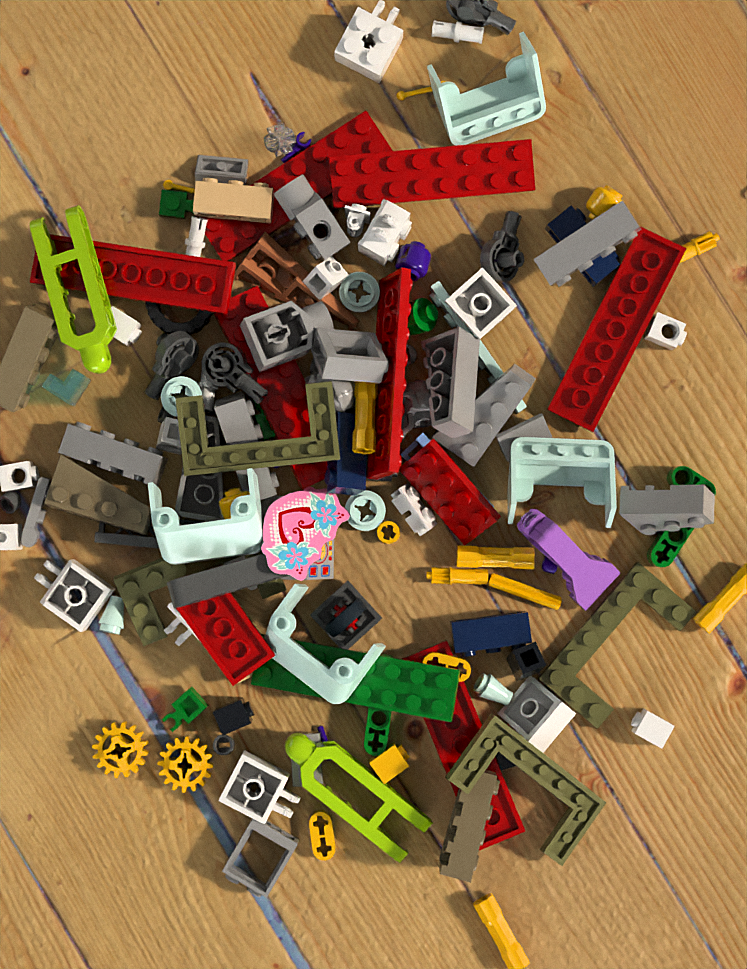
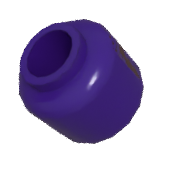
[395,241,431,281]

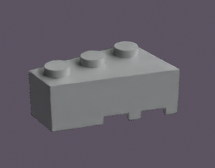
[619,485,715,535]

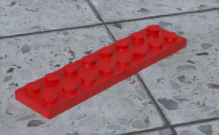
[201,110,393,261]
[328,139,536,209]
[547,226,687,433]
[30,234,236,315]
[366,267,413,480]
[214,286,327,490]
[402,640,525,851]

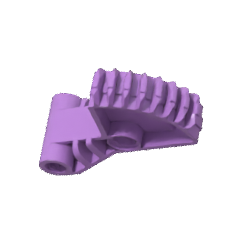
[517,509,621,611]

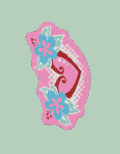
[261,487,350,581]

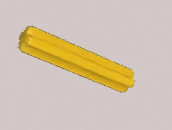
[488,573,562,610]

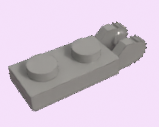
[21,476,52,548]

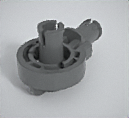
[446,0,516,35]
[480,211,524,283]
[144,331,199,400]
[202,343,268,404]

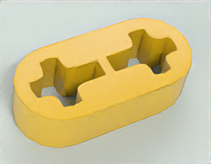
[423,652,471,682]
[309,810,336,861]

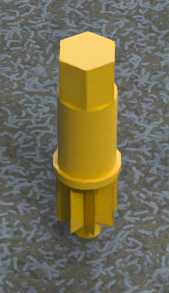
[680,231,720,263]
[426,567,488,585]

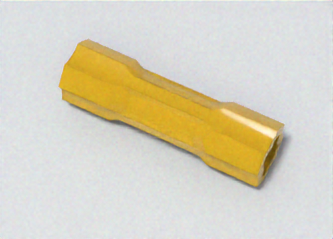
[352,381,378,454]
[456,545,535,569]
[692,563,747,634]
[473,893,530,969]

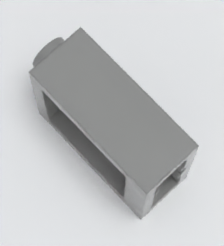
[311,328,389,383]
[222,818,299,898]

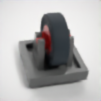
[310,581,382,649]

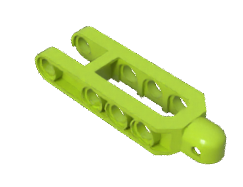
[30,205,117,374]
[285,733,433,863]

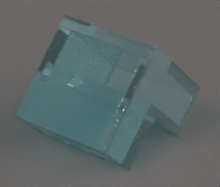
[42,369,91,407]

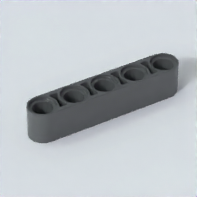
[167,554,289,608]

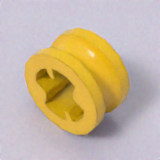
[377,521,400,544]

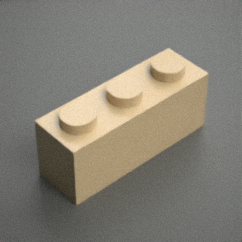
[193,178,274,223]

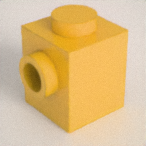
[369,742,410,784]

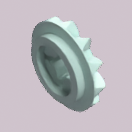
[339,272,380,312]
[161,376,202,417]
[345,490,386,531]

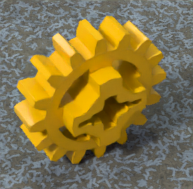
[92,721,149,778]
[157,735,214,793]

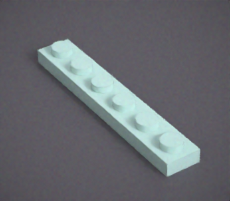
[429,281,527,414]

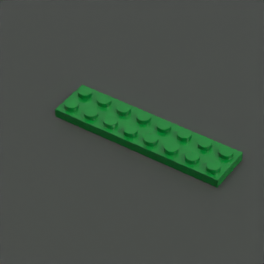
[251,634,460,722]

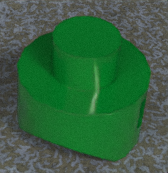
[407,298,438,335]

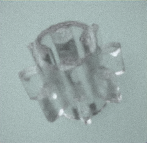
[264,123,296,157]

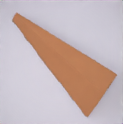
[234,232,359,331]

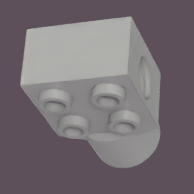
[273,175,351,262]
[240,301,334,373]

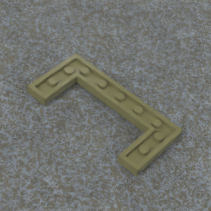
[175,381,340,476]
[114,550,286,646]
[538,562,696,729]
[445,714,606,866]

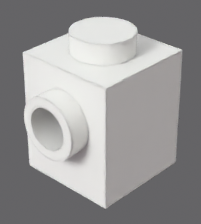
[302,256,349,300]

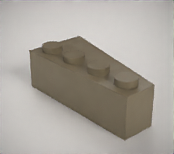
[0,302,59,413]
[45,455,152,536]
[438,770,500,883]

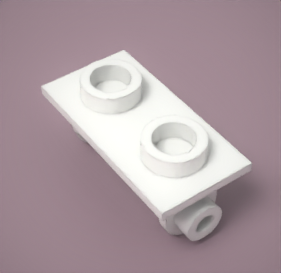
[345,204,370,237]
[391,483,437,536]

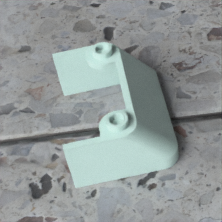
[427,31,546,146]
[507,437,617,528]
[148,468,264,565]
[264,584,386,704]

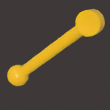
[396,81,446,101]
[163,180,195,193]

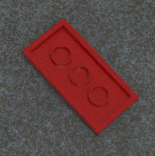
[399,439,501,546]
[171,593,276,686]

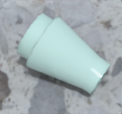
[99,596,124,635]
[473,673,513,706]

